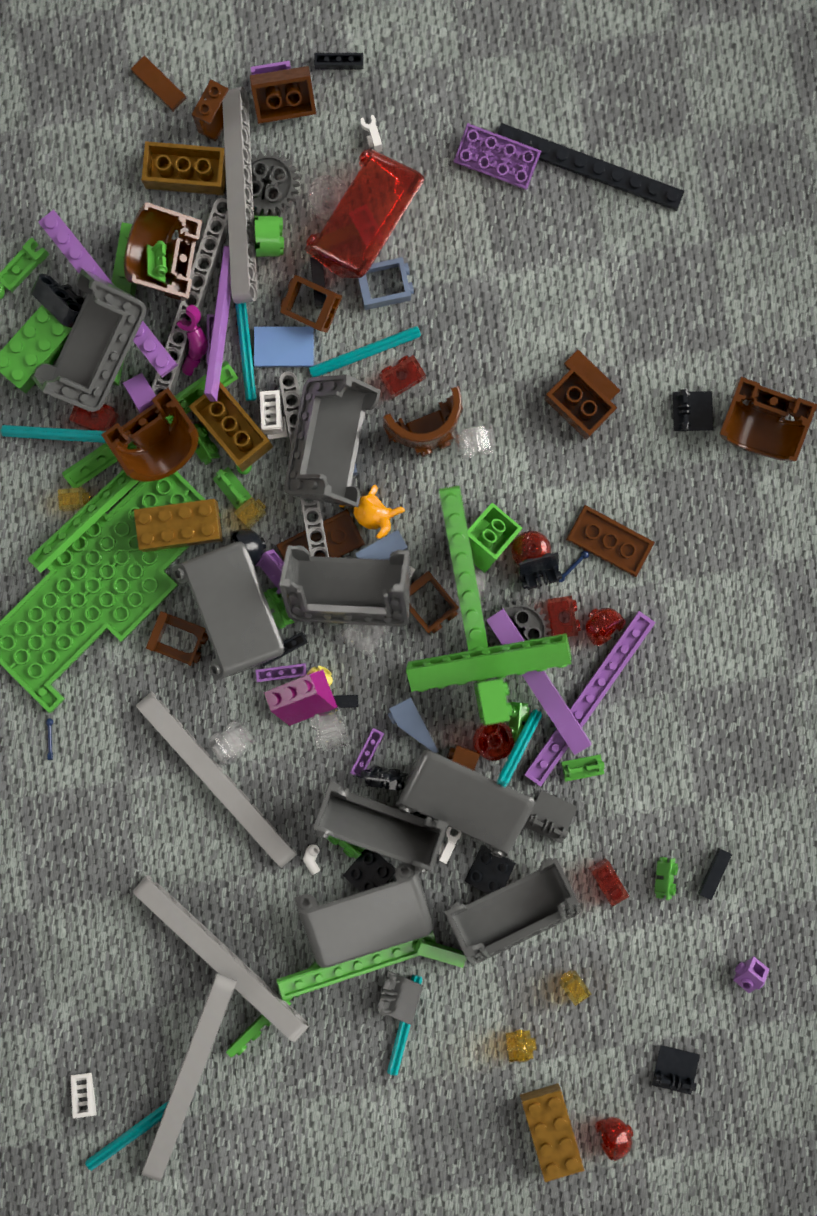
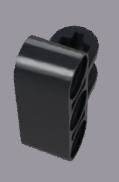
[31,274,84,328]

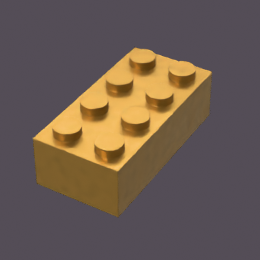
[141,141,226,195]
[189,382,273,472]
[134,499,223,552]
[520,1083,584,1182]

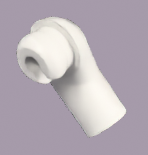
[303,844,320,875]

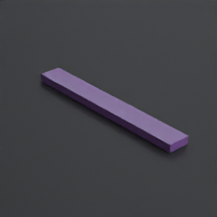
[204,246,231,402]
[486,608,592,755]

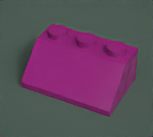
[264,670,337,726]

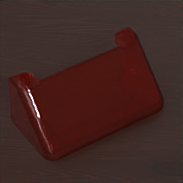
[304,149,425,278]

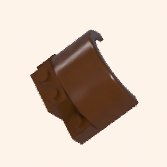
[124,202,202,301]
[719,377,817,462]
[383,386,463,457]
[101,388,199,482]

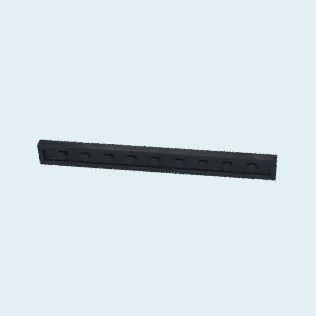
[497,123,685,211]

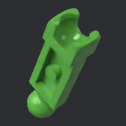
[0,238,49,300]

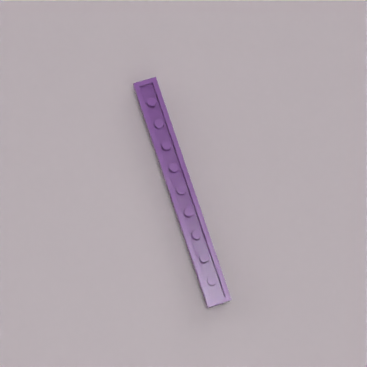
[38,209,178,378]
[524,611,656,787]

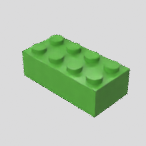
[0,305,72,394]
[473,679,513,725]

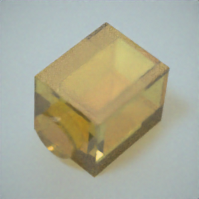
[58,487,90,512]
[234,497,267,529]
[559,970,592,1006]

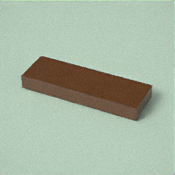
[131,55,187,111]
[564,350,621,401]

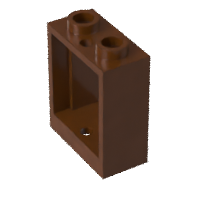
[280,275,342,333]
[409,571,459,634]

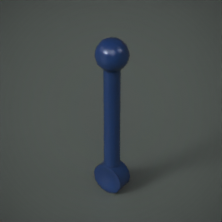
[559,551,589,582]
[45,718,53,760]

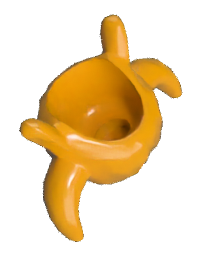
[339,485,405,539]

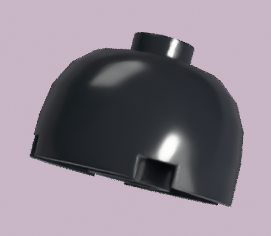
[230,529,266,566]

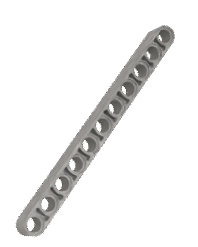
[222,87,258,304]
[152,198,228,396]
[279,372,329,557]
[136,691,297,868]
[133,875,309,1042]
[141,974,236,1182]

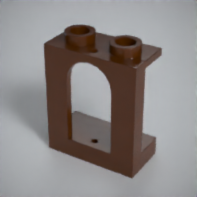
[192,79,229,142]
[146,611,209,666]

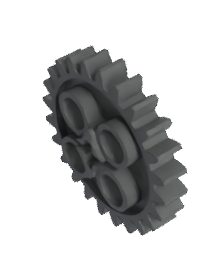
[251,150,300,216]
[486,599,552,646]

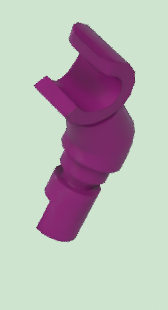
[176,305,208,376]

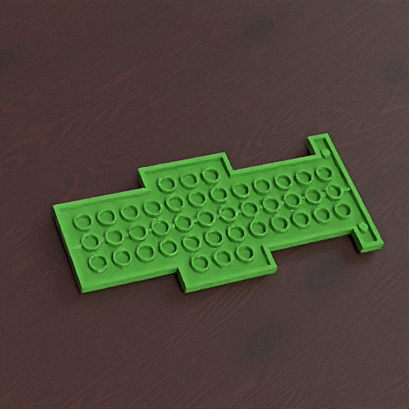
[0,472,221,713]

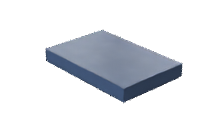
[254,327,314,367]

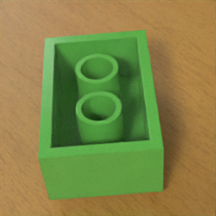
[468,503,522,573]

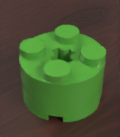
[254,216,284,257]

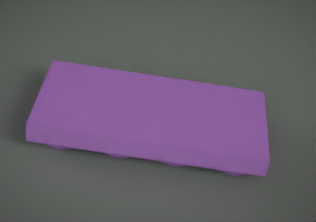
[454,123,541,190]

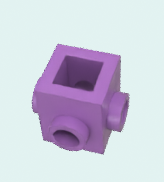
[733,956,769,993]

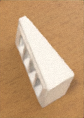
[260,390,283,434]
[70,1073,96,1119]

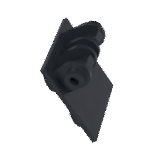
[672,389,713,431]
[519,552,562,590]
[353,766,408,791]
[464,845,516,894]
[343,849,396,893]
[651,1045,700,1095]

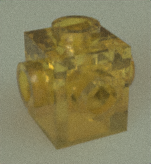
[505,1030,537,1062]

